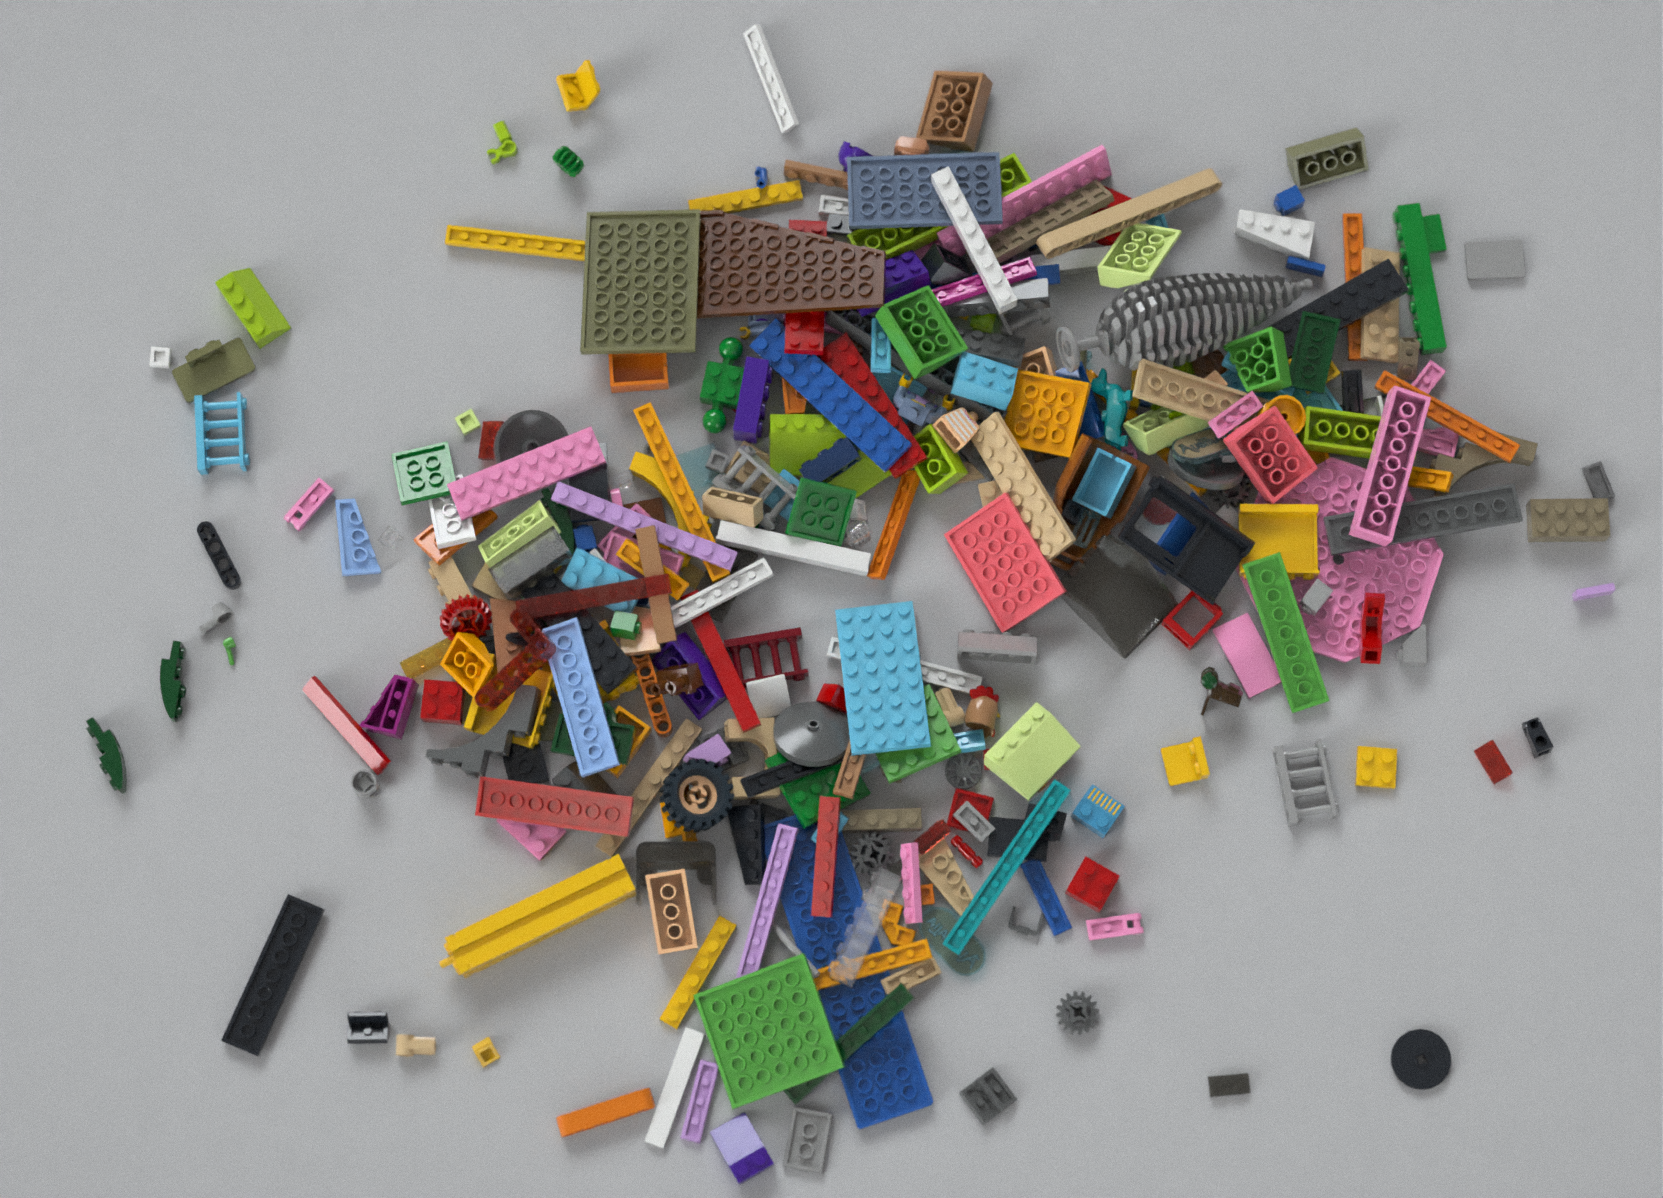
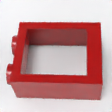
[1161,591,1223,651]

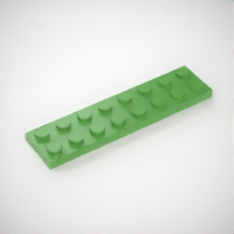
[1242,552,1330,713]

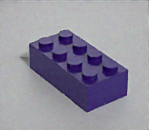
[857,250,931,316]
[733,356,773,444]

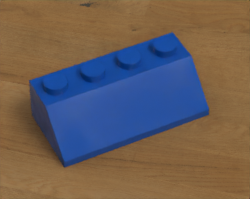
[1146,492,1209,576]

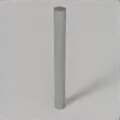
[772,921,820,978]

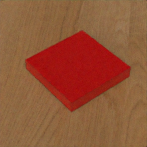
[946,788,994,833]

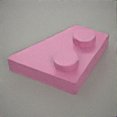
[1417,427,1459,458]

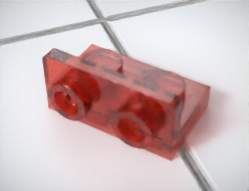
[478,421,504,460]

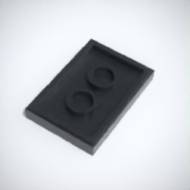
[987,817,1048,862]

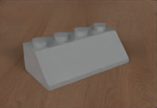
[957,629,1037,664]

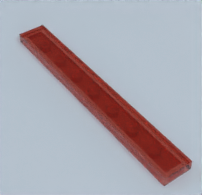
[515,573,672,621]

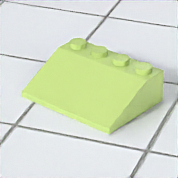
[1097,223,1182,288]
[984,702,1080,801]

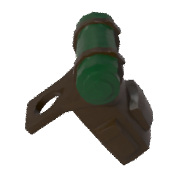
[1201,666,1243,716]

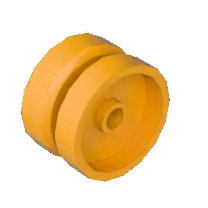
[1257,395,1306,434]

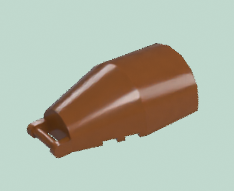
[1049,433,1150,576]

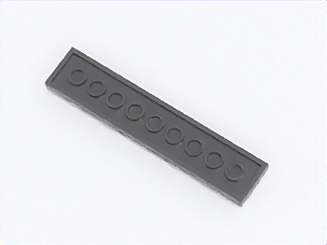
[1323,483,1523,556]

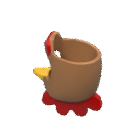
[965,685,1000,738]

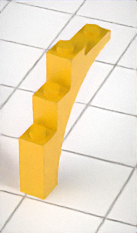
[629,451,712,572]

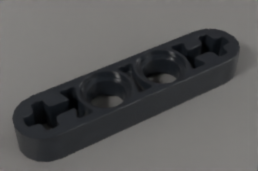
[197,521,241,590]

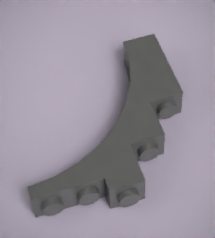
[425,684,542,779]

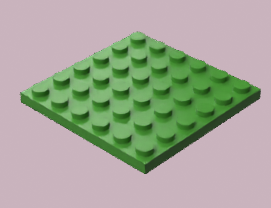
[694,953,845,1109]

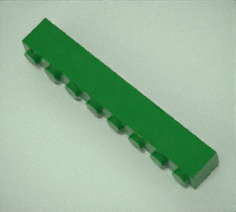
[1392,203,1447,355]

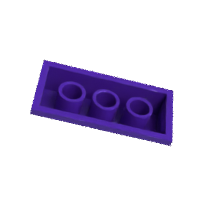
[651,632,727,720]

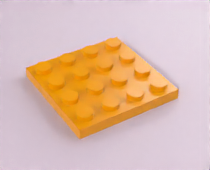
[1004,369,1091,458]

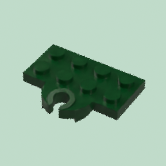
[550,702,636,765]

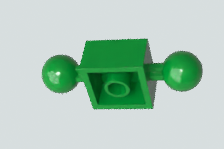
[700,337,744,434]

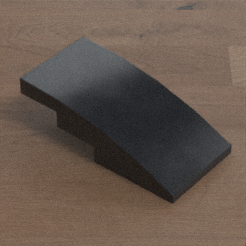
[569,443,610,523]

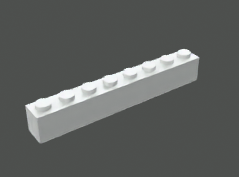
[931,166,1017,314]

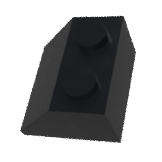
[921,243,973,286]

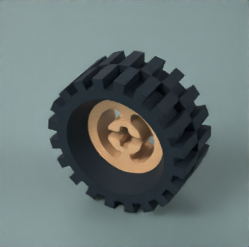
[659,759,734,833]

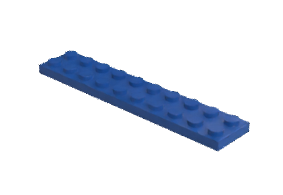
[749,318,912,473]

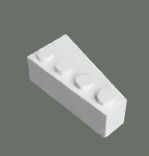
[1234,209,1315,260]

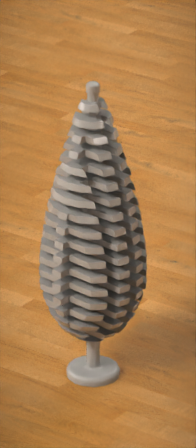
[1056,273,1313,372]

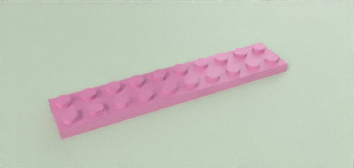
[937,145,1112,256]

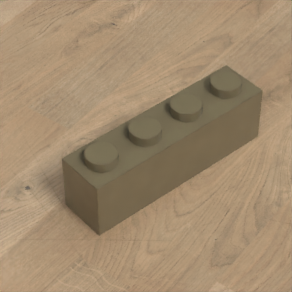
[842,808,922,834]

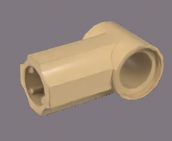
[934,687,965,728]
[396,1035,436,1056]

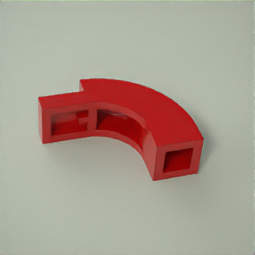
[1359,592,1385,664]

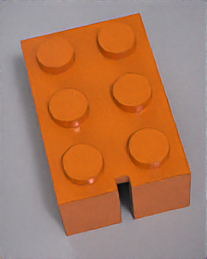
[608,353,669,393]

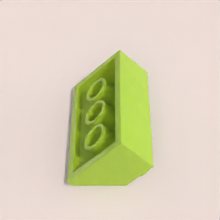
[215,268,292,349]

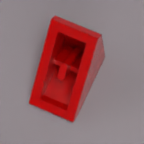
[816,683,847,714]

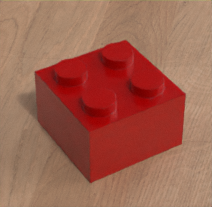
[420,679,466,725]
[1065,856,1120,913]

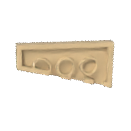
[919,834,974,917]

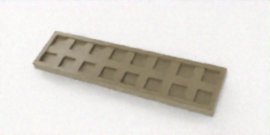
[965,179,1115,264]

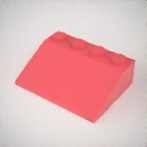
[1223,406,1318,504]

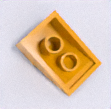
[440,632,494,698]

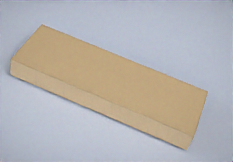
[880,955,942,995]

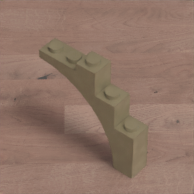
[1429,432,1538,498]

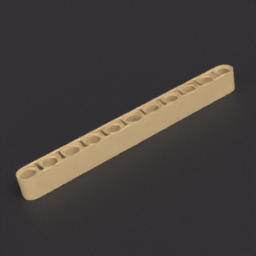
[1036,168,1222,259]

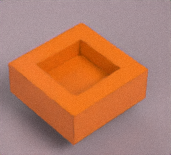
[920,884,935,906]

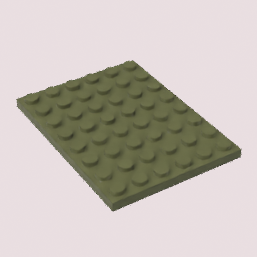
[580,209,701,355]

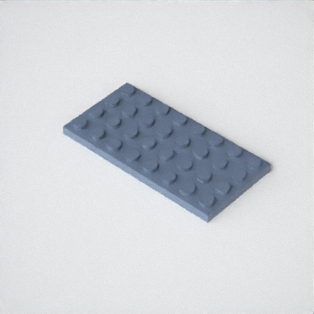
[847,152,1003,229]

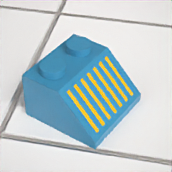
[1071,784,1125,839]

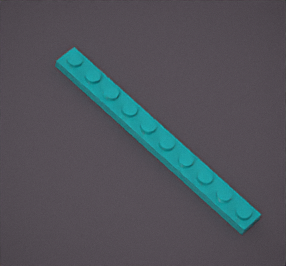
[942,779,1071,955]

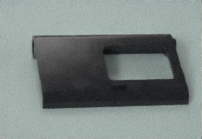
[1117,474,1255,605]

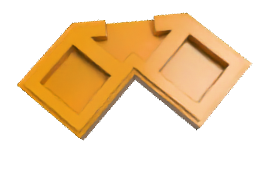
[879,900,916,946]

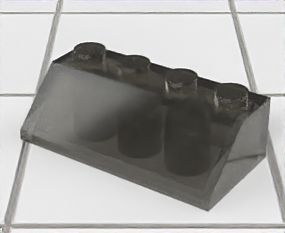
[488,526,572,600]

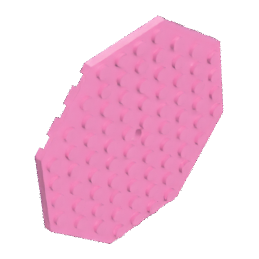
[1236,457,1444,663]

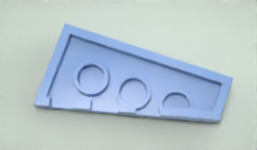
[335,498,381,576]

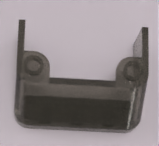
[636,841,717,906]

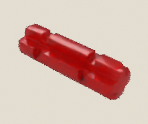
[951,835,983,868]

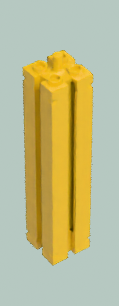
[439,854,638,978]

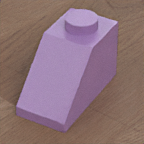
[683,734,731,767]

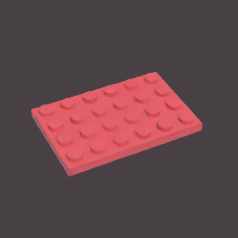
[944,493,1067,633]

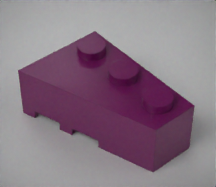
[359,674,419,740]

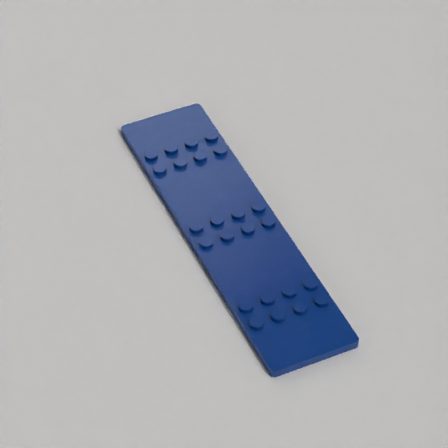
[764,815,933,1129]

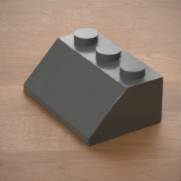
[552,760,617,795]

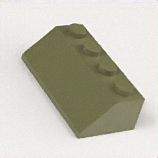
[1285,127,1369,190]

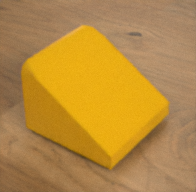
[472,1037,500,1067]

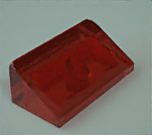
[1474,739,1513,785]
[911,819,951,855]

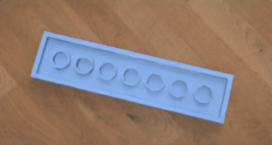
[540,617,620,777]

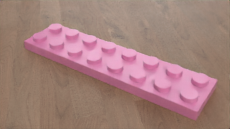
[447,427,606,521]

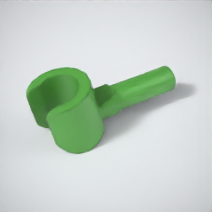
[223,637,236,665]

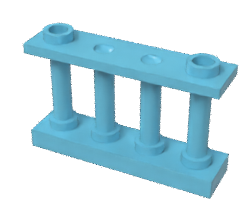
[194,392,250,475]

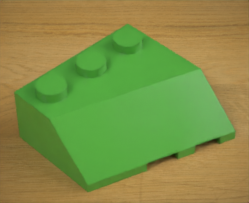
[1223,327,1292,393]

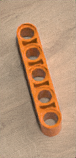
[631,653,673,738]
[556,1088,656,1137]

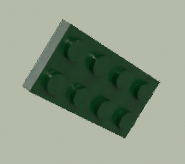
[1289,311,1341,394]

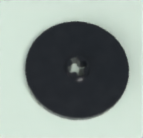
[1391,1029,1451,1090]

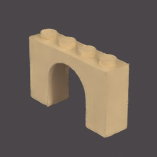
[724,718,782,800]

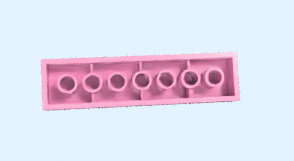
[1349,386,1431,547]

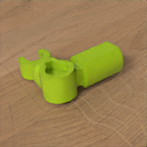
[487,121,518,164]

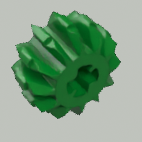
[552,146,584,177]

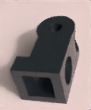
[1522,717,1554,759]

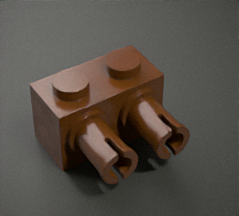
[650,662,704,696]

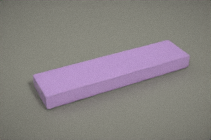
[681,1060,719,1143]

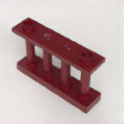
[724,627,809,690]

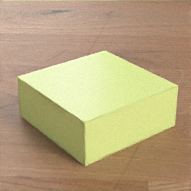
[455,409,481,436]

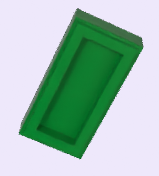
[1422,214,1447,254]

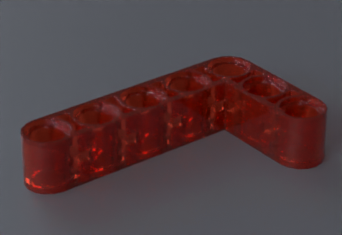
[475,608,556,711]

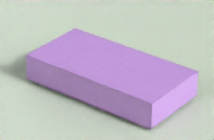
[1572,583,1616,601]

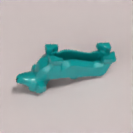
[1091,368,1133,451]

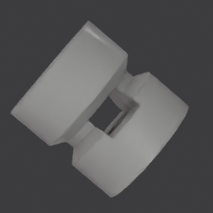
[351,769,380,799]

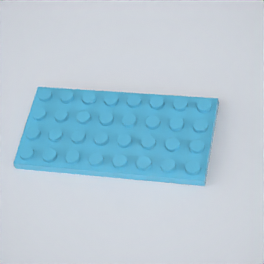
[835,601,931,756]

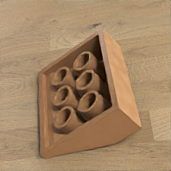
[916,71,993,151]

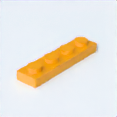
[615,538,690,600]

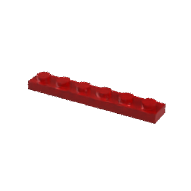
[811,796,841,917]

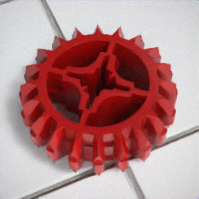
[439,594,492,641]

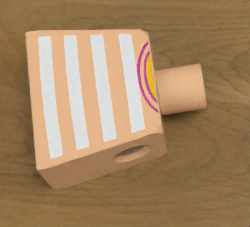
[932,407,979,453]

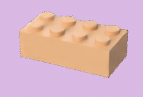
[645,869,698,955]

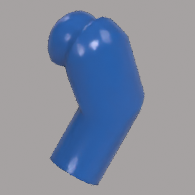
[754,166,768,188]

